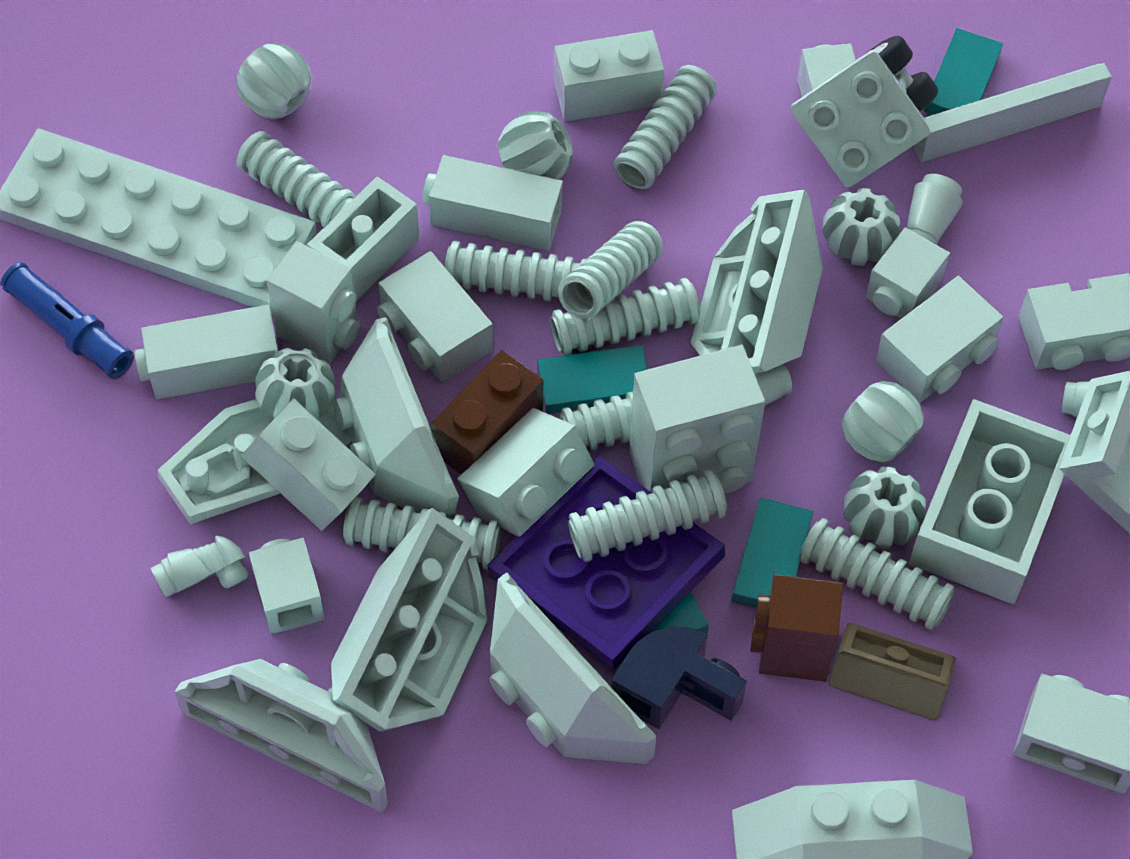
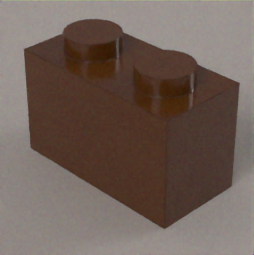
[431,349,544,475]
[750,574,843,682]

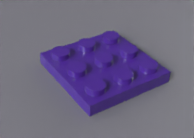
[487,456,725,670]

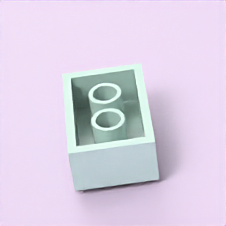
[629,344,765,494]
[909,399,1071,605]

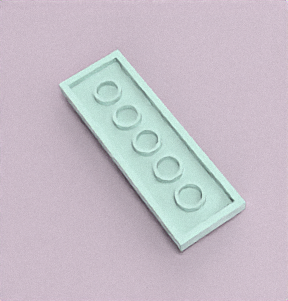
[0,128,317,314]

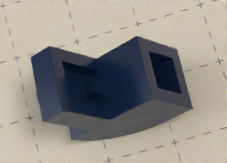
[611,627,747,729]

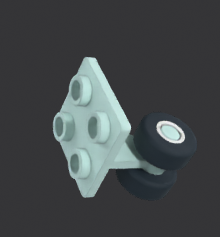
[791,36,938,187]

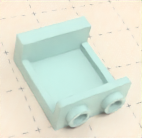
[1059,371,1130,534]

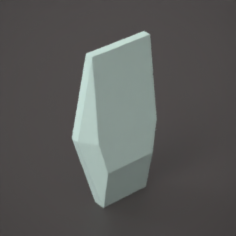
[158,399,353,524]

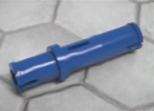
[1,262,134,379]

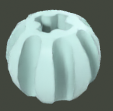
[236,43,312,119]
[498,111,573,180]
[823,188,900,266]
[255,348,336,420]
[842,381,924,463]
[844,466,926,549]

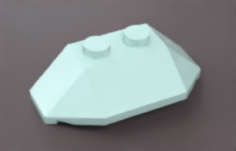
[690,190,823,373]
[333,318,459,519]
[331,508,488,732]
[489,572,657,764]
[175,659,388,813]
[731,780,973,859]

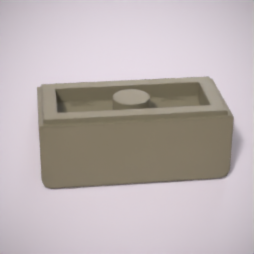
[829,623,956,720]

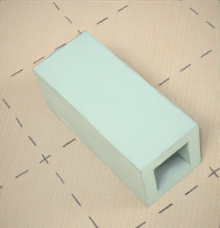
[423,155,563,251]
[135,304,278,400]

